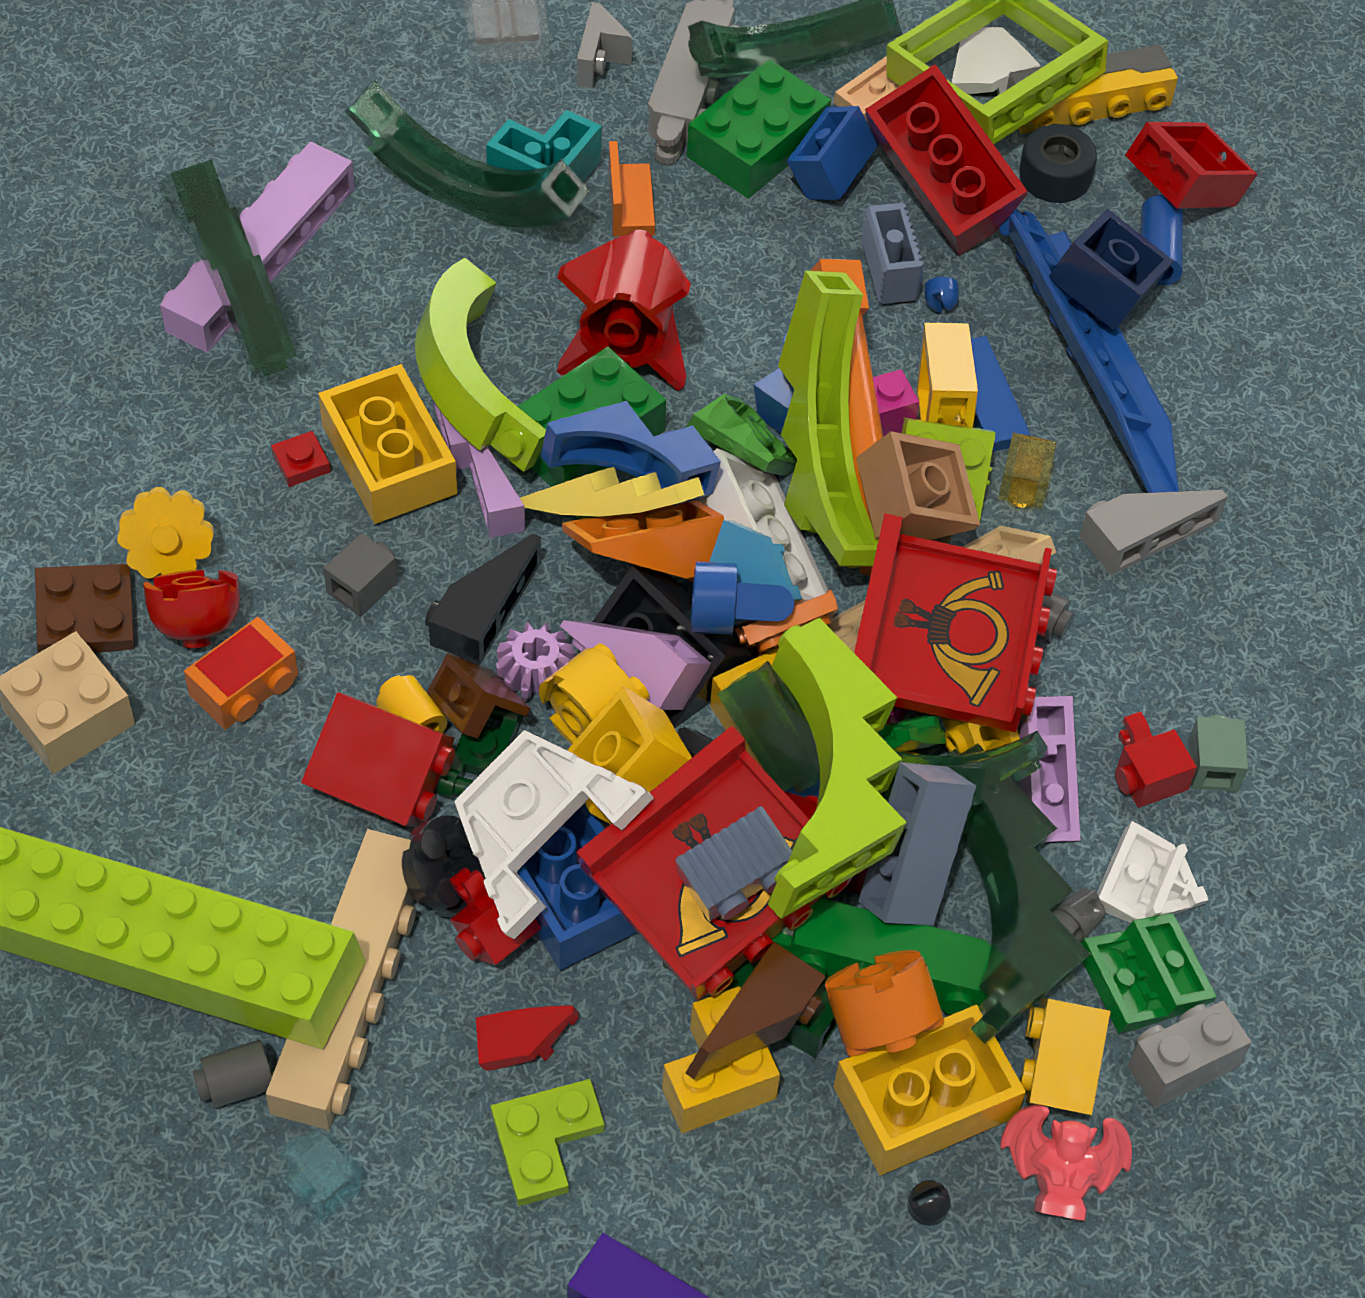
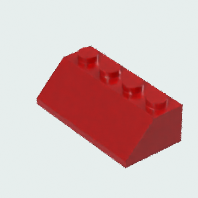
[865,64,1028,256]

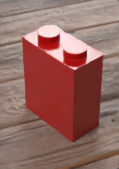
[301,692,455,828]

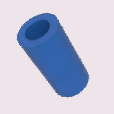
[1140,194,1183,285]

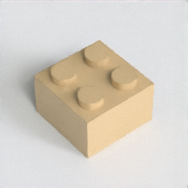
[0,631,135,774]

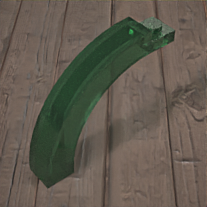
[688,0,903,78]
[345,80,590,228]

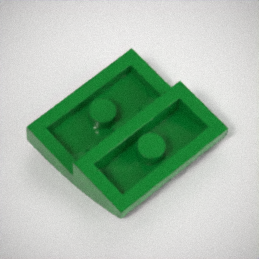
[1076,913,1217,1034]

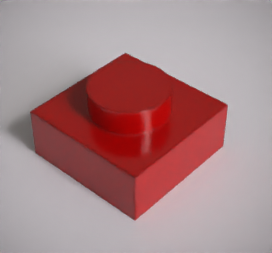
[271,430,331,487]

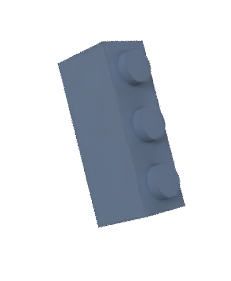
[858,762,976,925]

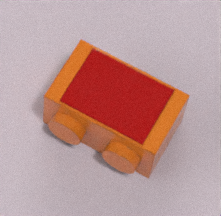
[184,617,298,730]

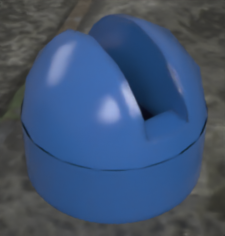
[924,277,959,313]

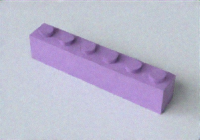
[160,141,355,353]

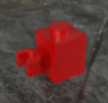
[1115,711,1197,808]
[449,868,541,965]

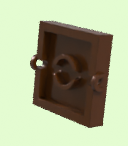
[35,564,134,655]

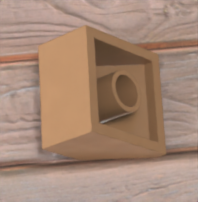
[856,431,980,540]

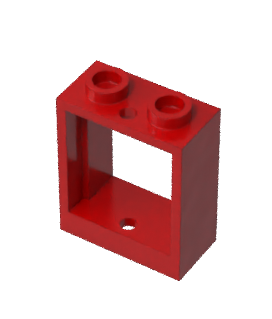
[1125,122,1258,208]

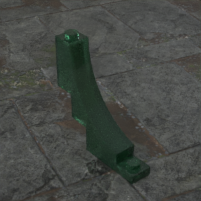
[158,159,297,376]
[936,743,1090,1044]

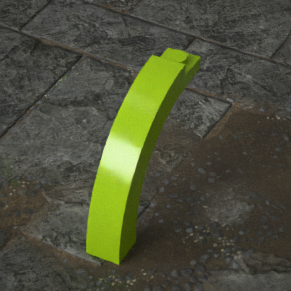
[415,258,546,472]

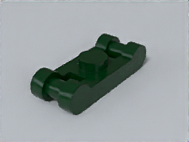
[438,705,524,799]

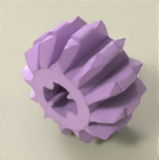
[496,621,575,702]

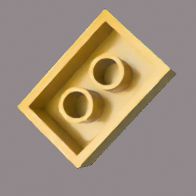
[318,364,457,524]
[833,1005,1026,1176]

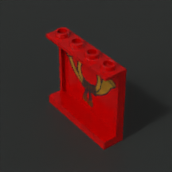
[854,513,1057,733]
[576,726,852,1001]

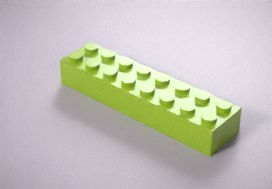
[0,827,366,1050]

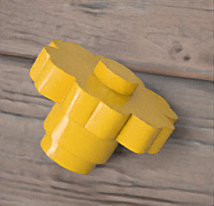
[117,487,214,579]

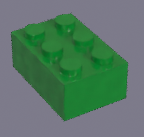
[686,59,832,199]
[517,347,666,487]

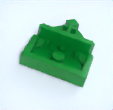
[877,714,946,754]

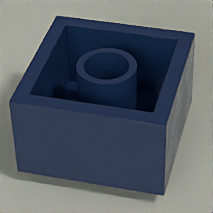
[1049,209,1174,331]

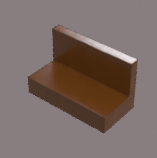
[427,653,530,739]

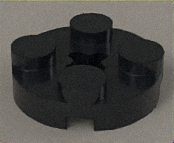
[402,815,486,917]

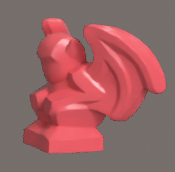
[1000,1105,1132,1221]

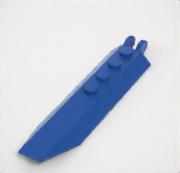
[999,208,1179,493]

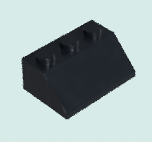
[592,565,753,728]

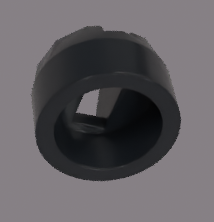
[907,1180,951,1226]

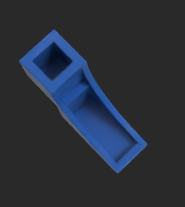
[541,401,721,506]

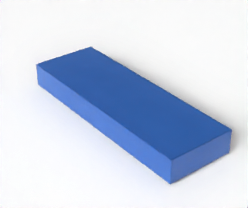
[971,336,1031,452]

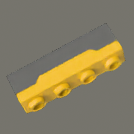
[1006,45,1178,134]

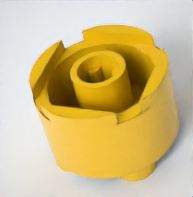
[539,643,649,744]

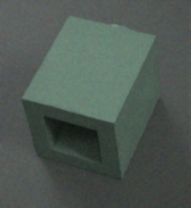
[1188,715,1248,792]

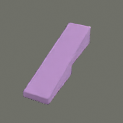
[433,401,525,538]

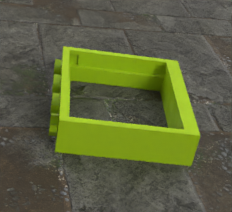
[887,0,1108,144]

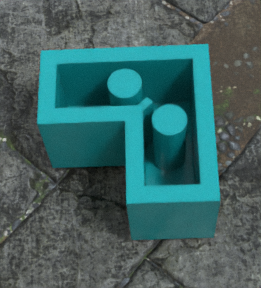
[486,109,602,213]

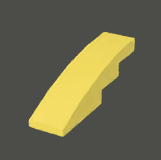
[520,467,704,517]

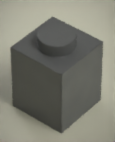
[323,533,398,617]

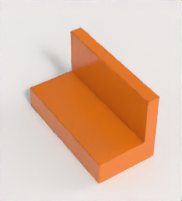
[608,141,655,237]

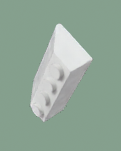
[696,448,838,626]

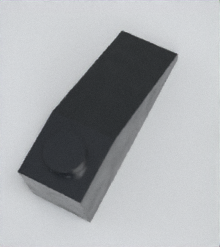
[425,534,541,665]

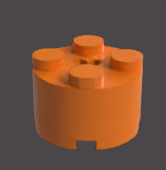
[825,950,945,1056]

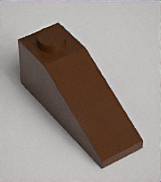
[685,942,825,1079]

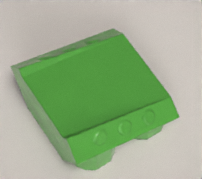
[686,394,797,476]

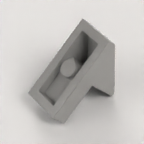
[577,2,632,89]

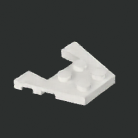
[454,730,654,939]

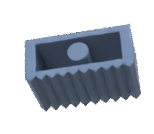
[861,202,924,304]
[675,806,792,921]

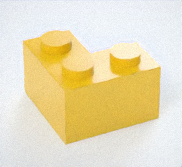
[662,986,780,1134]
[1020,998,1110,1115]

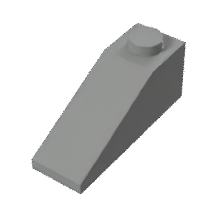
[1080,490,1228,575]

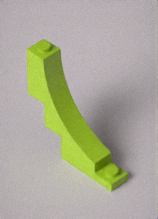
[768,618,907,919]

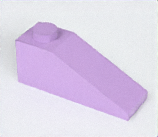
[1011,696,1080,843]

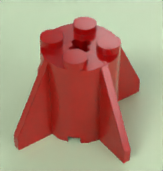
[557,229,691,391]

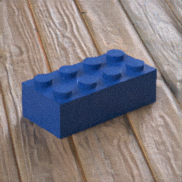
[465,786,637,970]

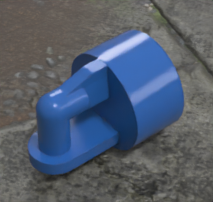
[691,561,794,635]

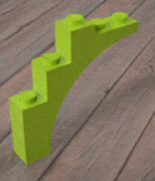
[778,271,878,568]

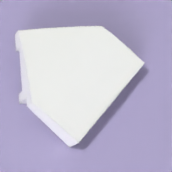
[951,27,1041,95]
[1097,821,1209,923]

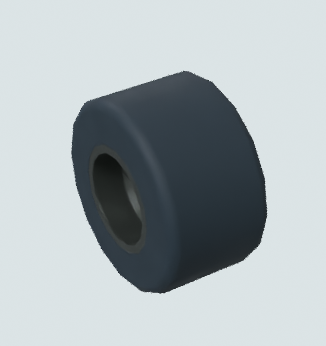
[1019,124,1097,203]

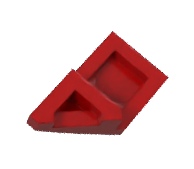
[476,1005,579,1071]

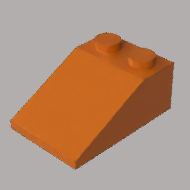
[562,499,724,582]

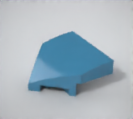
[709,520,802,626]

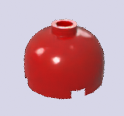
[143,570,240,648]

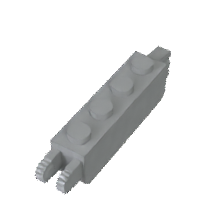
[647,0,740,166]

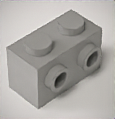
[1127,1000,1252,1108]

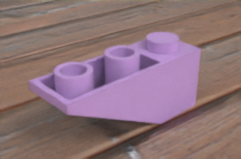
[560,620,712,710]

